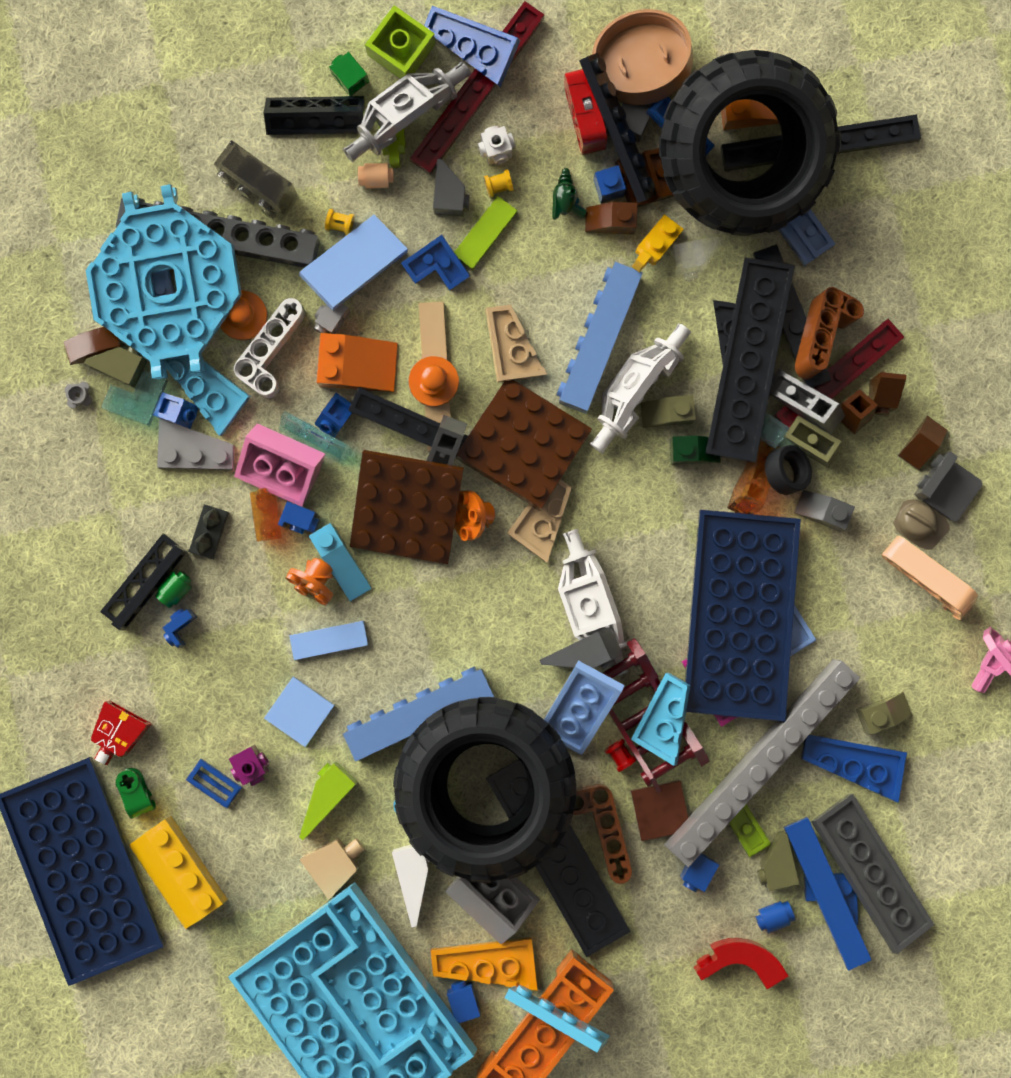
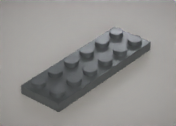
[811,794,934,954]

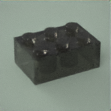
[214,140,299,221]

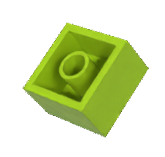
[365,5,436,79]

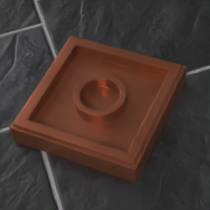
[631,780,688,841]

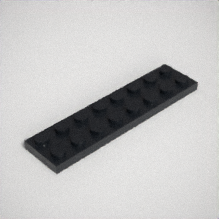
[706,257,795,463]
[486,759,631,957]

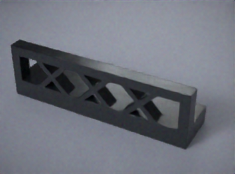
[263,96,365,135]
[100,533,187,630]

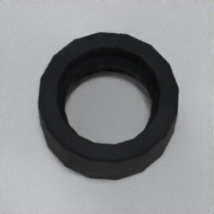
[765,445,812,495]

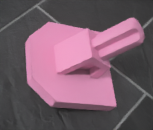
[972,627,1011,693]

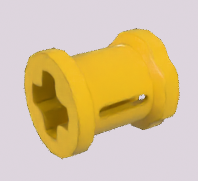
[484,169,514,198]
[325,208,355,236]

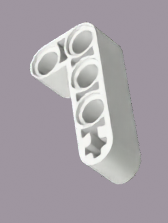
[234,298,305,398]

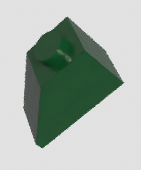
[670,436,721,465]

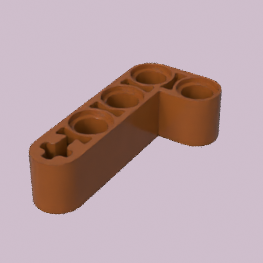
[795,287,864,380]
[573,784,632,884]

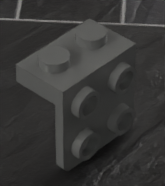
[914,451,982,522]

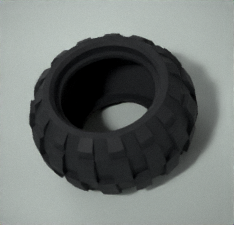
[659,50,841,236]
[393,697,577,883]

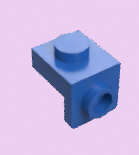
[162,609,197,648]

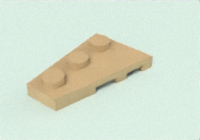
[485,305,547,383]
[507,479,572,563]

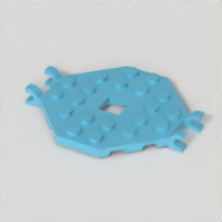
[86,184,242,380]

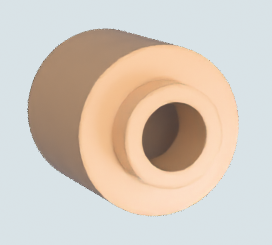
[358,163,394,189]

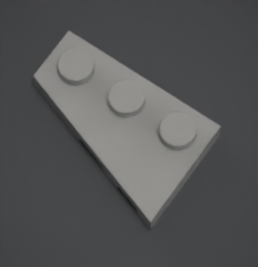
[157,418,234,470]

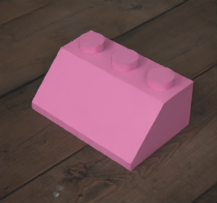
[234,423,325,507]

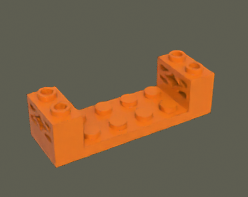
[477,949,614,1078]

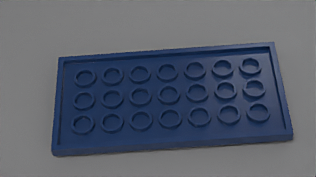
[685,510,801,721]
[0,756,165,986]

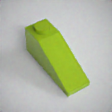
[299,762,358,840]

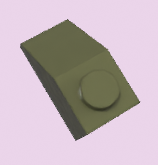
[84,347,147,388]
[641,395,696,428]
[784,416,842,468]
[856,692,912,735]
[757,831,799,891]

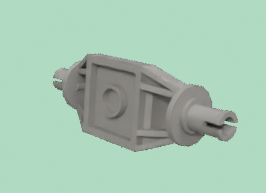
[343,61,471,162]

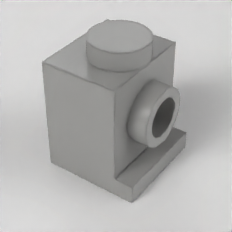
[314,304,350,334]

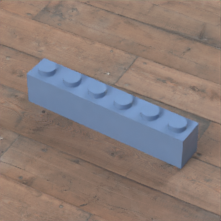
[557,262,643,414]
[343,666,494,762]

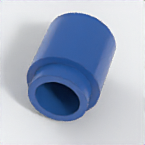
[755,901,796,934]

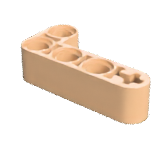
[881,536,978,620]

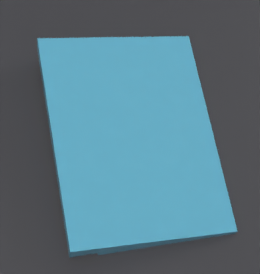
[228,882,477,1078]

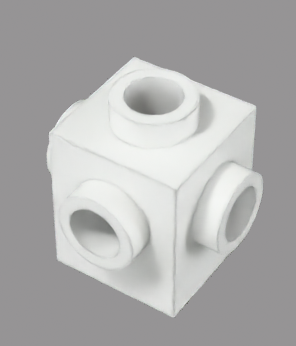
[478,126,515,165]

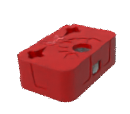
[564,69,607,156]

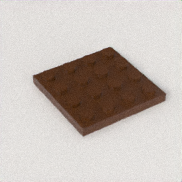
[455,380,592,511]
[350,450,464,564]

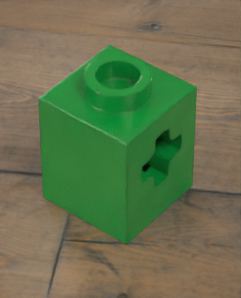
[329,51,369,96]

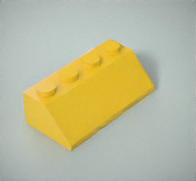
[129,816,228,929]

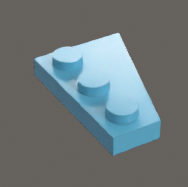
[631,672,690,766]

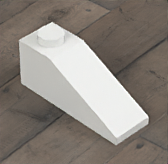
[392,845,430,927]

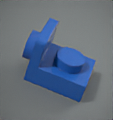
[153,392,199,429]
[315,393,352,438]

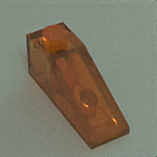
[727,437,780,515]

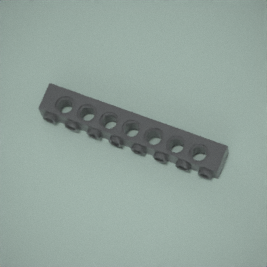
[116,198,320,268]

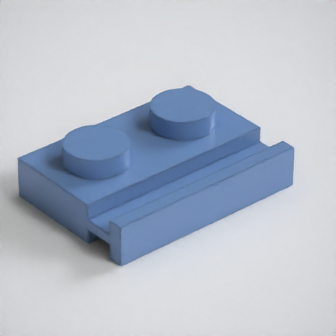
[779,209,835,266]

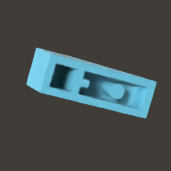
[309,523,372,602]

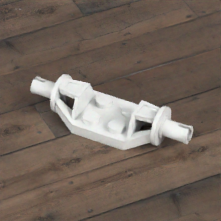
[590,323,691,453]
[558,529,628,677]

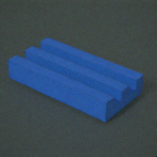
[186,759,242,809]

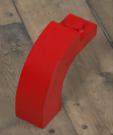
[694,938,789,989]

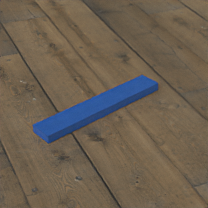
[783,817,872,971]

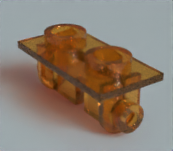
[250,488,282,542]

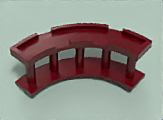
[602,638,710,793]

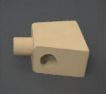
[300,838,365,900]

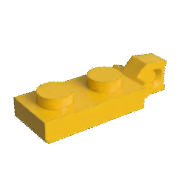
[632,214,684,273]

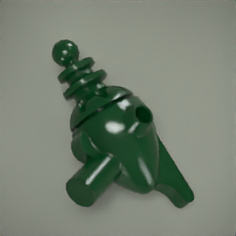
[552,168,587,220]

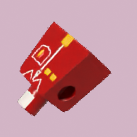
[91,700,152,765]

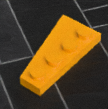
[431,937,538,991]

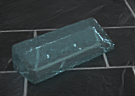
[279,411,352,465]

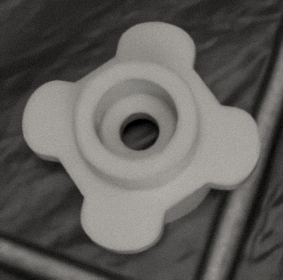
[65,382,92,409]

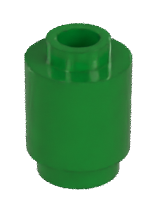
[155,570,192,608]

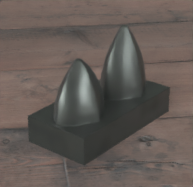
[188,504,229,560]

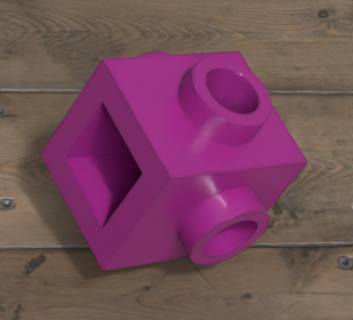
[229,745,270,786]

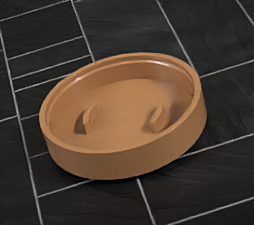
[592,9,694,105]

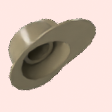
[893,499,950,550]

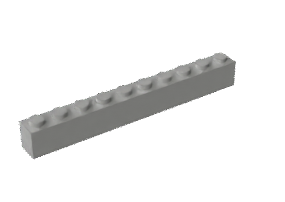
[664,659,860,867]

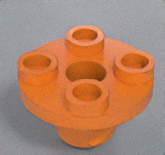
[220,290,268,341]
[409,356,459,407]
[454,490,495,541]
[285,558,334,606]

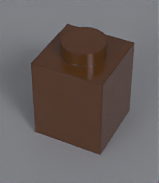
[841,389,878,435]

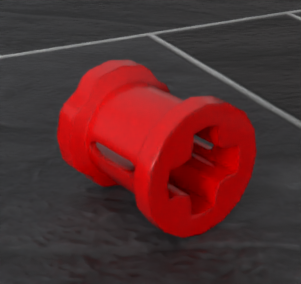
[604,738,636,772]

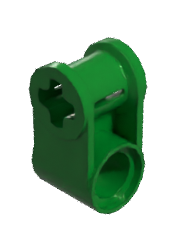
[115,767,156,819]

